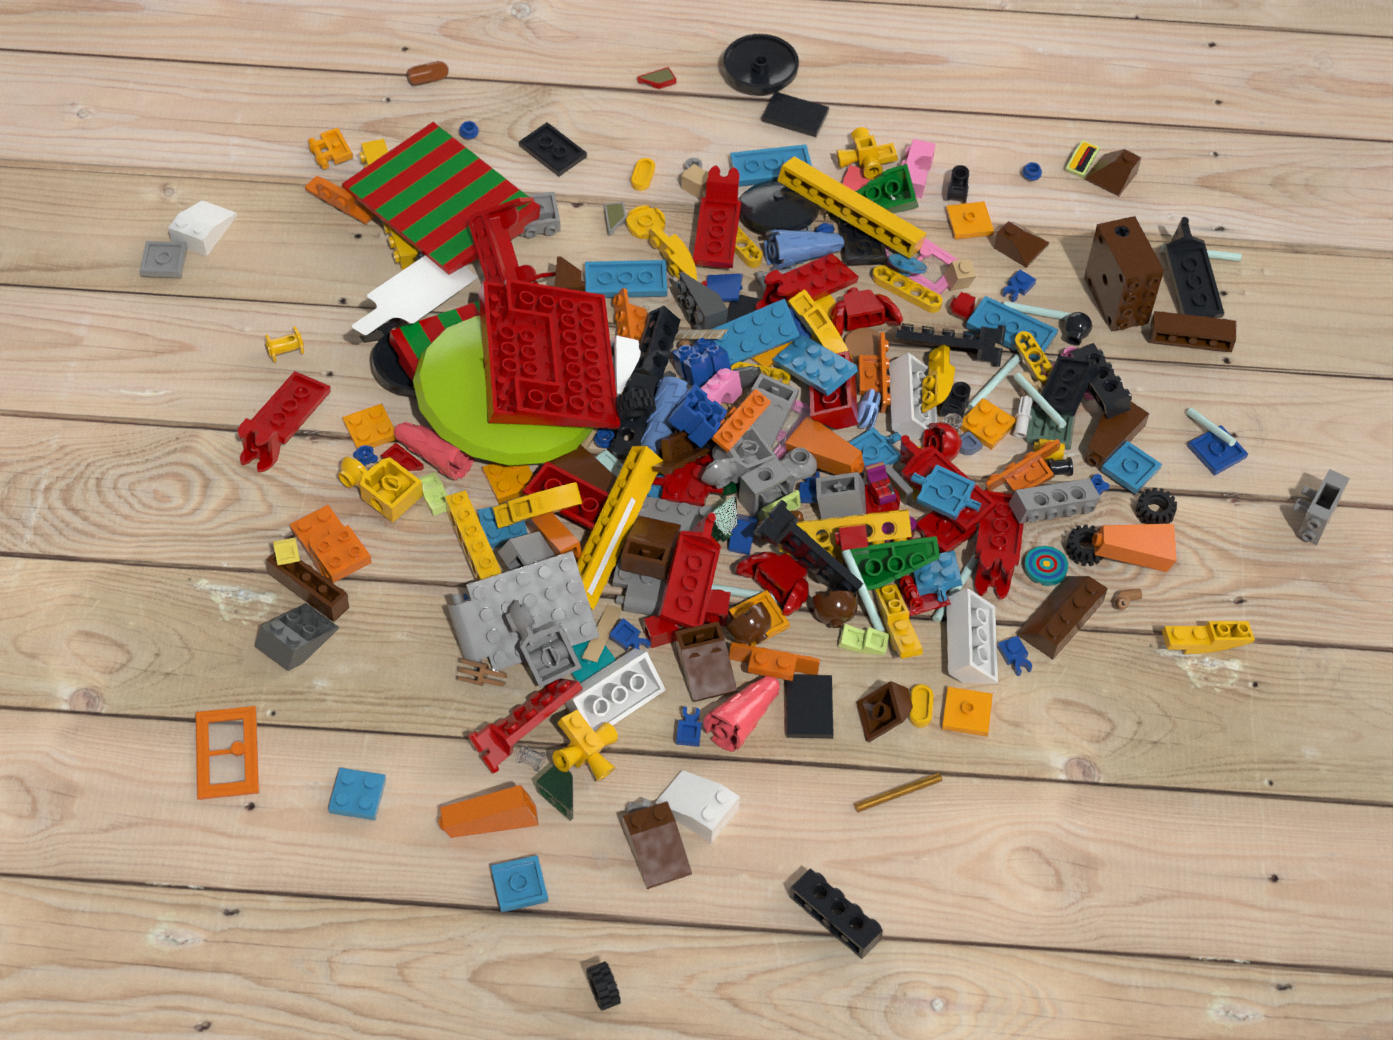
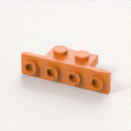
[305,176,375,224]
[613,288,648,343]
[858,332,891,413]
[712,389,771,452]
[985,439,1060,493]
[729,642,820,681]

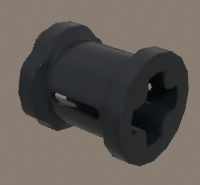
[1048,457,1073,477]

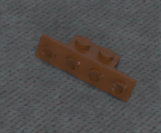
[653,430,713,474]

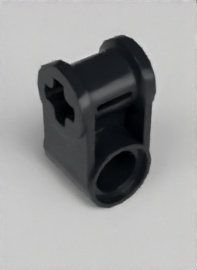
[947,165,969,203]
[939,381,971,423]

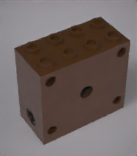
[1084,216,1164,332]

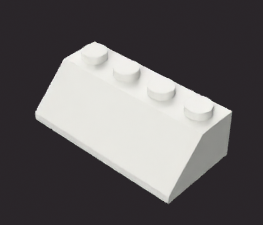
[889,352,938,439]
[946,588,998,684]
[565,648,666,732]

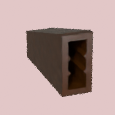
[1085,401,1150,470]
[549,444,617,494]

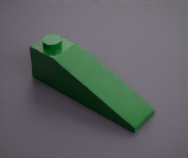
[839,164,919,221]
[850,536,940,592]

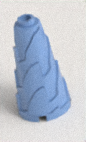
[764,229,844,270]
[641,376,689,456]

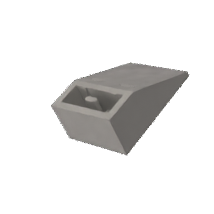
[749,373,799,448]

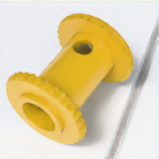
[265,326,304,363]

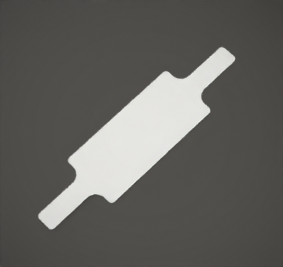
[352,256,478,335]

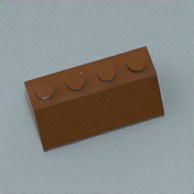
[1016,576,1108,660]

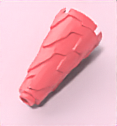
[394,422,475,480]
[703,675,780,752]

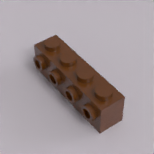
[1150,311,1236,352]
[266,552,350,622]

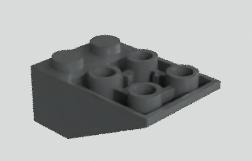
[677,272,728,330]
[255,603,339,671]

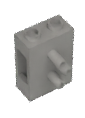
[1292,469,1350,545]
[498,531,556,570]

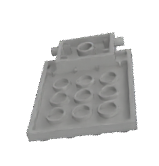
[613,496,718,616]
[448,551,599,670]

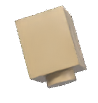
[681,164,708,199]
[944,259,976,290]

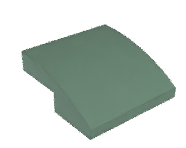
[1026,406,1075,449]

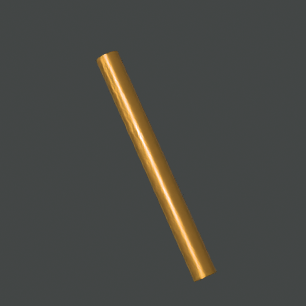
[854,773,942,812]

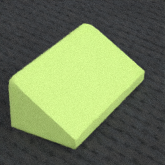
[757,490,801,521]

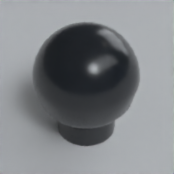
[1064,312,1092,346]

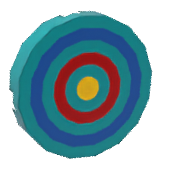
[1024,546,1068,586]

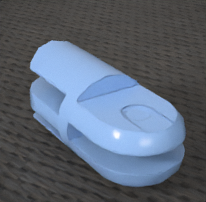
[857,389,881,431]

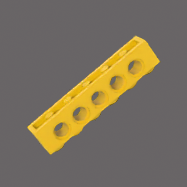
[445,490,502,581]
[779,509,912,555]

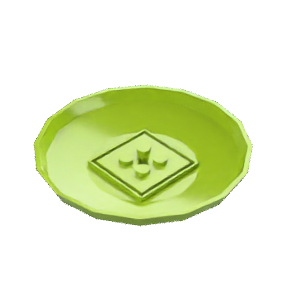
[413,316,596,466]

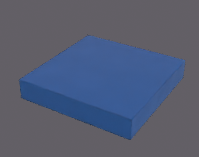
[1187,425,1248,476]

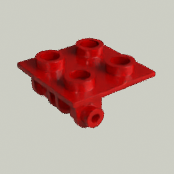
[898,575,951,617]

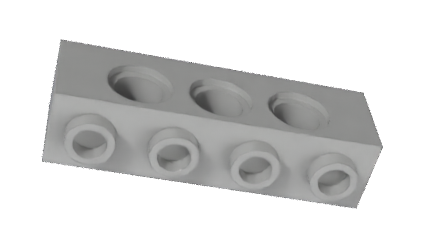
[1009,478,1101,524]

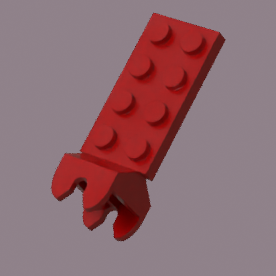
[693,165,741,269]
[755,253,859,311]
[238,371,331,472]
[974,490,1024,600]

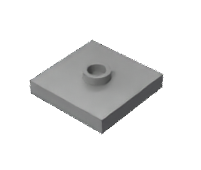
[140,241,187,278]

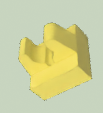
[273,537,300,565]

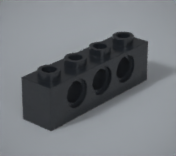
[631,306,681,381]
[1071,343,1132,419]
[611,372,659,460]
[790,868,883,959]

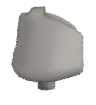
[627,798,651,814]

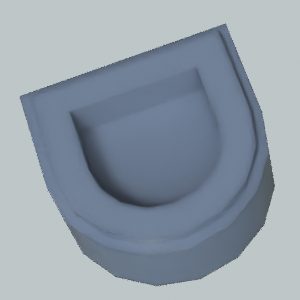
[959,431,983,455]

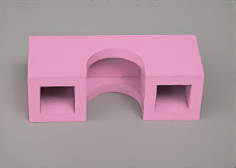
[902,139,936,198]
[701,368,742,405]

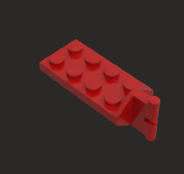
[899,435,997,533]
[658,513,721,628]
[468,678,583,774]

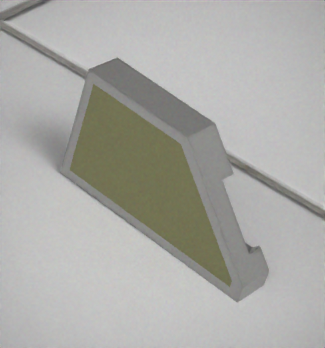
[604,202,626,236]
[885,464,913,506]

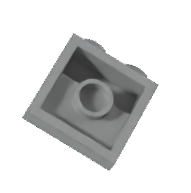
[521,192,561,238]

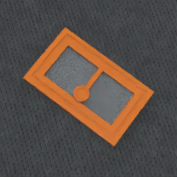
[195,706,259,800]

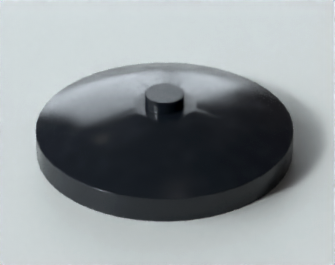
[723,34,799,93]
[740,180,819,232]
[372,333,416,396]

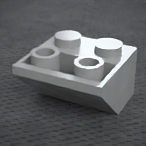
[816,472,866,519]

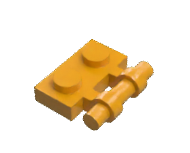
[308,127,353,169]

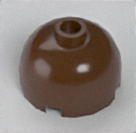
[813,591,858,628]
[726,602,772,645]

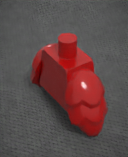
[830,287,903,336]
[735,551,809,617]

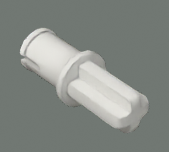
[1013,396,1033,438]

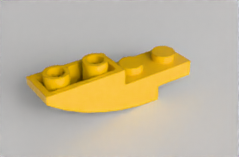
[650,225,697,280]
[787,289,852,358]
[922,344,955,413]
[493,482,582,528]
[875,584,923,659]
[1162,621,1255,654]

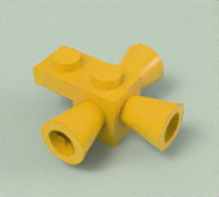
[836,127,898,180]
[553,710,618,782]

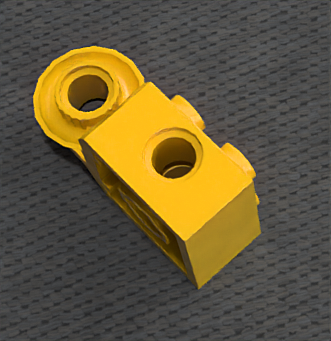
[338,456,423,523]

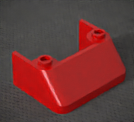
[469,197,556,284]

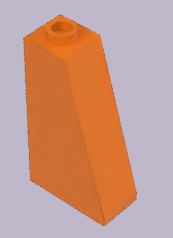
[785,415,864,475]
[525,513,582,563]
[1092,524,1177,572]
[439,785,539,838]

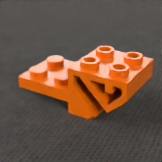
[290,505,372,583]

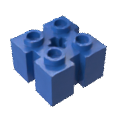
[672,338,731,387]
[668,384,727,448]

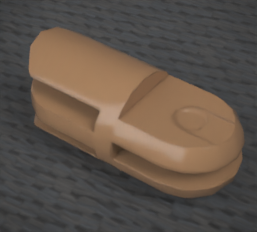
[457,658,507,686]

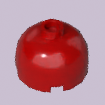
[922,422,962,461]

